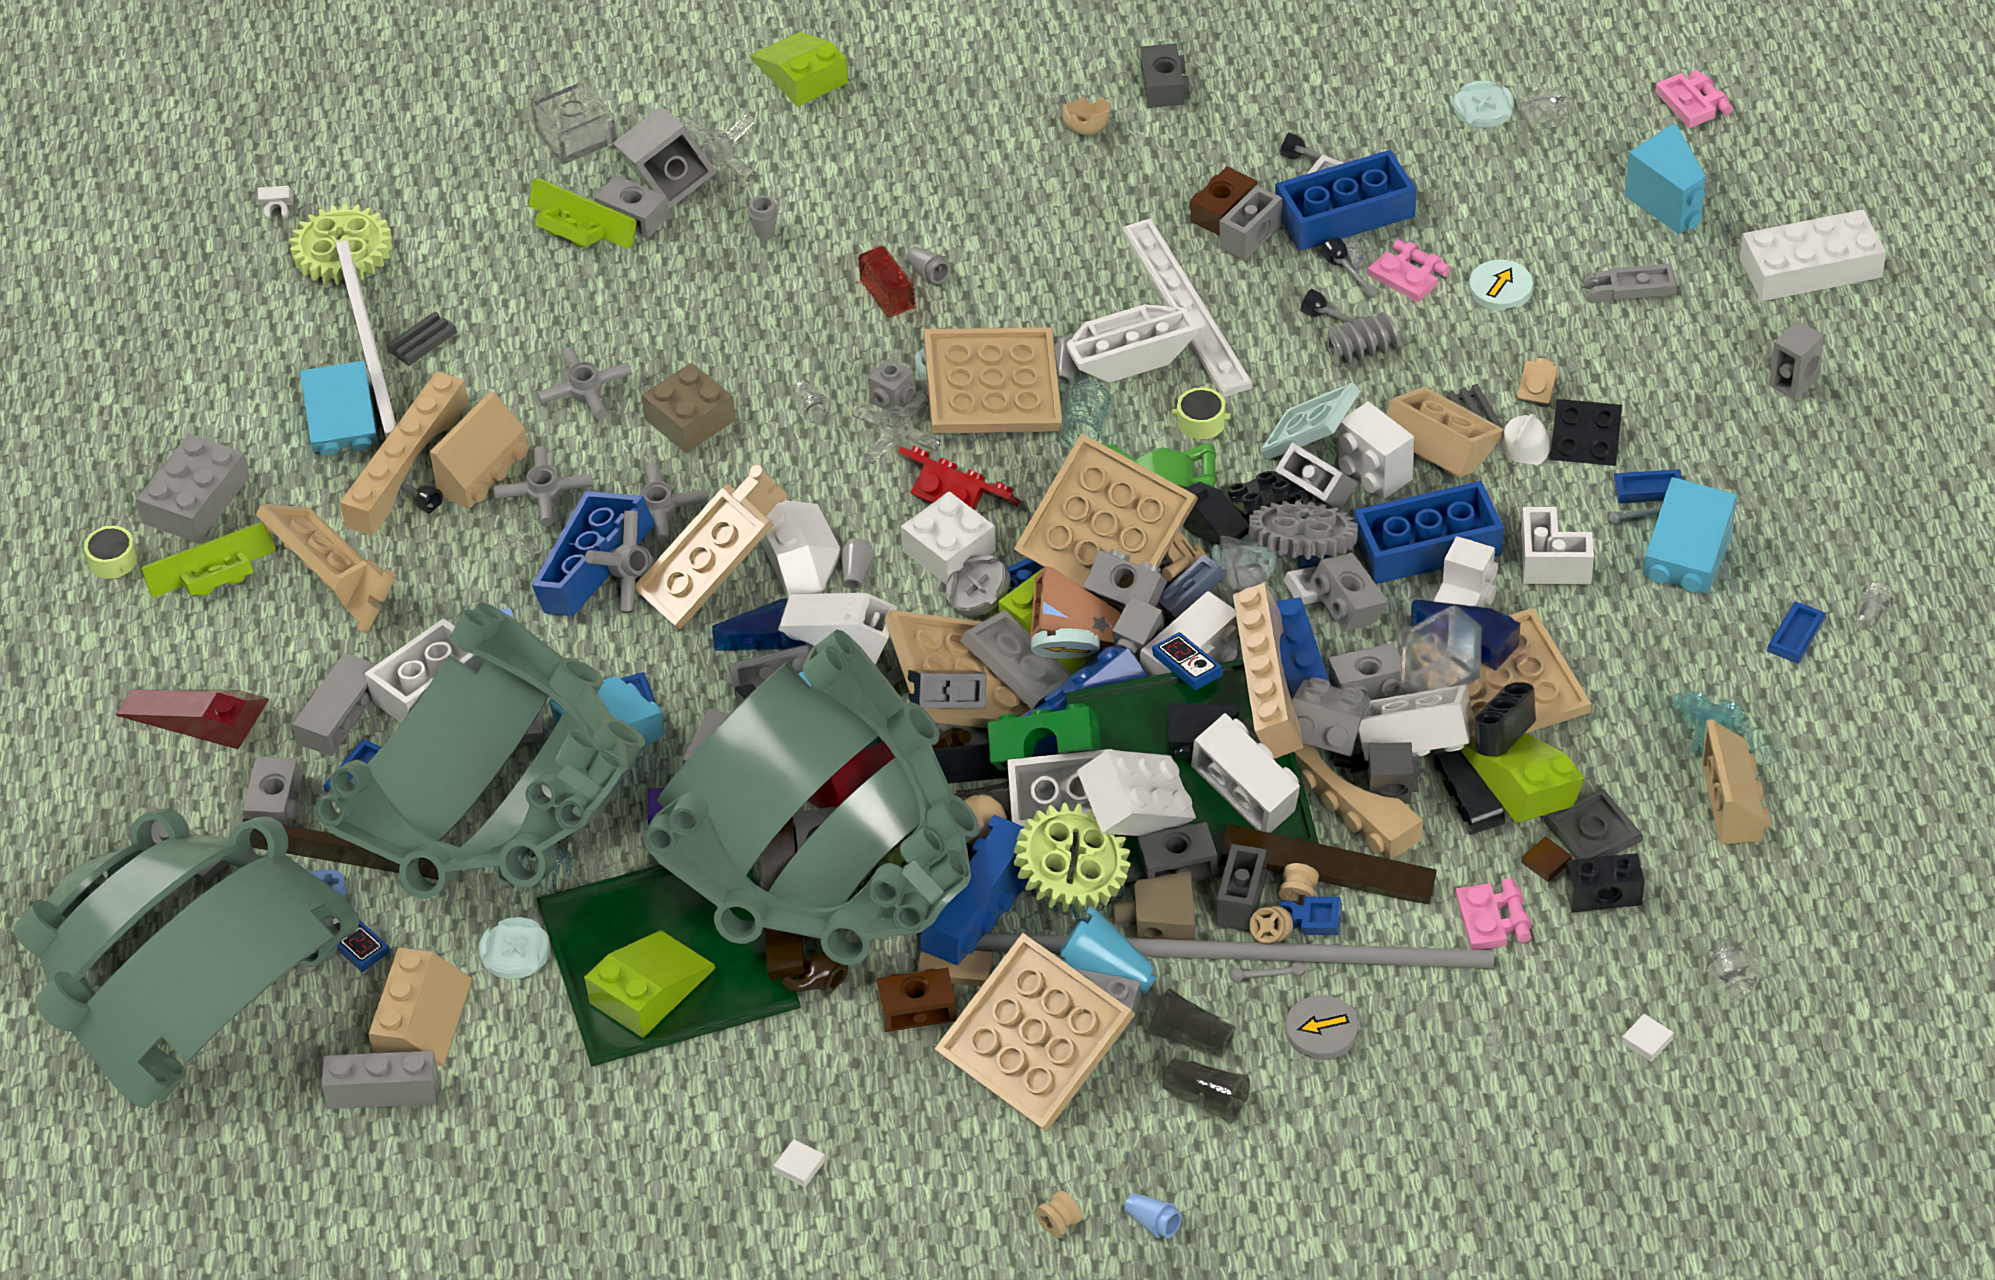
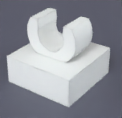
[258,186,294,219]

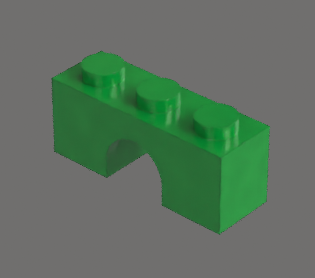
[988,704,1101,771]

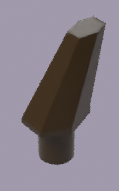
[932,727,971,749]
[1334,751,1368,773]

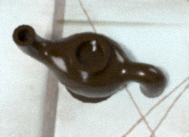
[782,951,848,995]

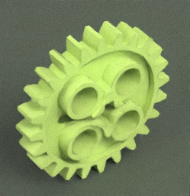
[290,204,393,285]
[1013,803,1130,913]

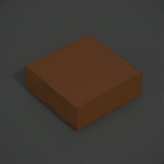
[1521,836,1572,882]

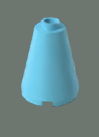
[1060,905,1157,995]

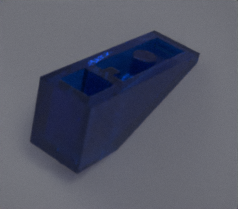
[712,598,809,651]
[1410,599,1521,671]

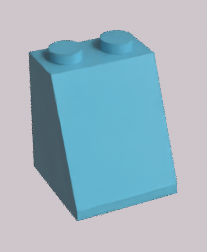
[1625,123,1706,234]
[300,360,378,456]
[1643,477,1737,594]
[549,676,665,750]

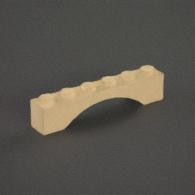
[340,371,469,536]
[1233,582,1304,759]
[1295,743,1423,860]

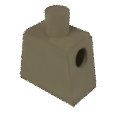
[1114,871,1195,940]

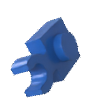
[1279,897,1343,935]

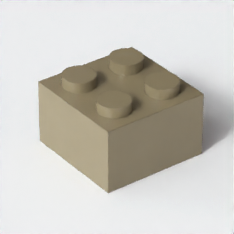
[642,362,736,453]

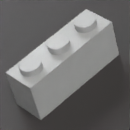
[292,652,377,756]
[321,1051,439,1109]

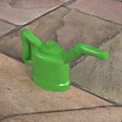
[1071,443,1217,490]

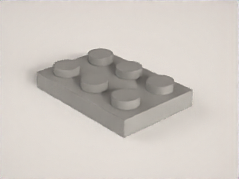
[960,610,1073,709]

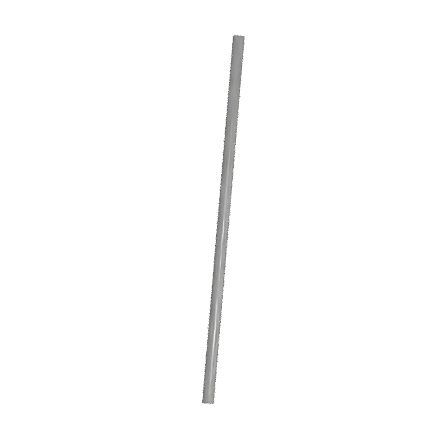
[917,932,1494,969]

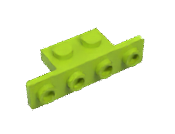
[529,177,636,249]
[141,522,276,598]

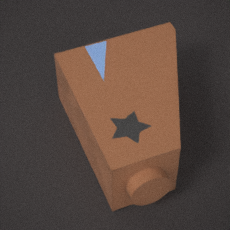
[1030,566,1121,649]

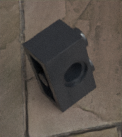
[1565,853,1645,913]

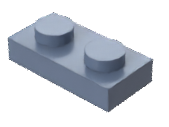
[1158,554,1227,619]

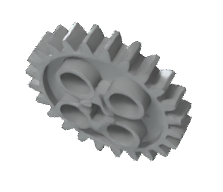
[1248,501,1358,559]

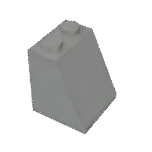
[613,106,717,209]

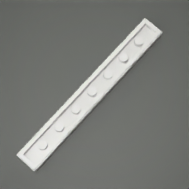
[1122,218,1253,398]
[335,240,396,439]

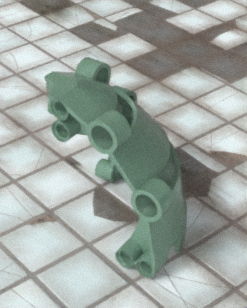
[314,602,646,898]
[643,629,979,965]
[13,808,359,1108]

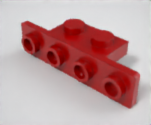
[898,446,1020,510]

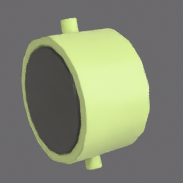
[1172,387,1231,439]
[84,526,137,579]

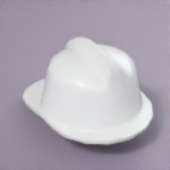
[1496,414,1553,466]

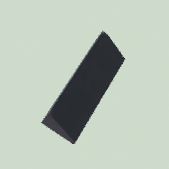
[933,744,1009,784]

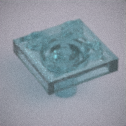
[1672,690,1751,754]

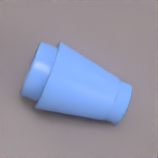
[1124,1193,1182,1238]

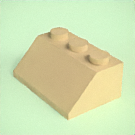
[1386,386,1504,477]
[430,391,529,509]
[1701,720,1770,844]
[369,947,472,1067]

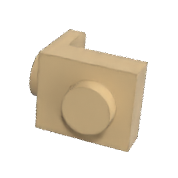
[1517,358,1560,406]

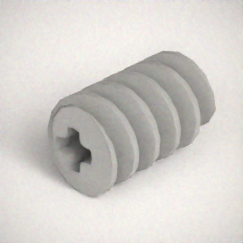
[1327,312,1399,367]

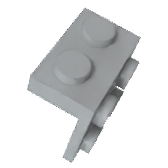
[1292,678,1370,756]

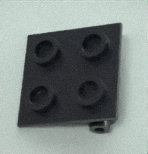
[1550,399,1622,466]
[1223,471,1305,523]

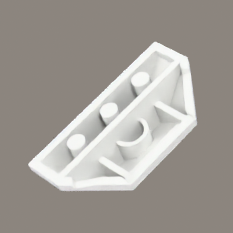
[1066,304,1199,383]
[760,500,841,598]

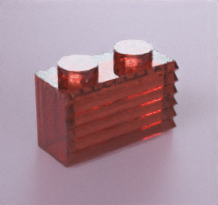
[858,246,916,318]

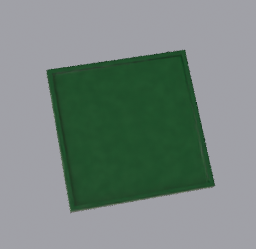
[1065,659,1319,886]
[537,864,801,1067]

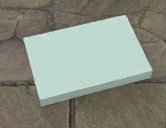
[1261,383,1360,459]

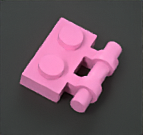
[1655,70,1733,128]
[1367,239,1451,303]
[1455,878,1532,950]

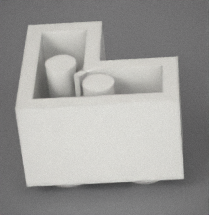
[1521,507,1594,584]
[1430,536,1498,633]

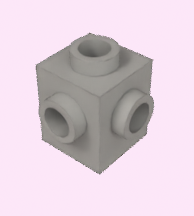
[868,359,916,415]

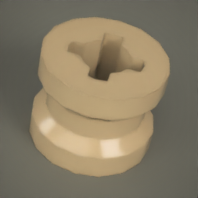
[1279,863,1319,905]
[1250,906,1293,943]
[1035,1190,1083,1239]

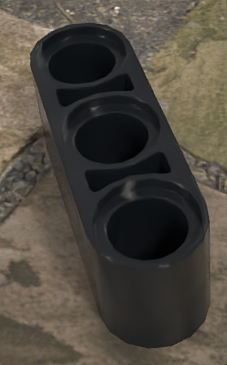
[1474,682,1536,756]
[1434,750,1505,835]

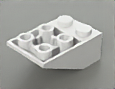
[778,593,897,665]

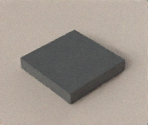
[1544,788,1643,860]

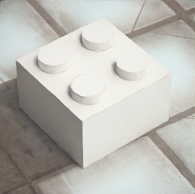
[1338,401,1414,499]
[900,492,996,585]

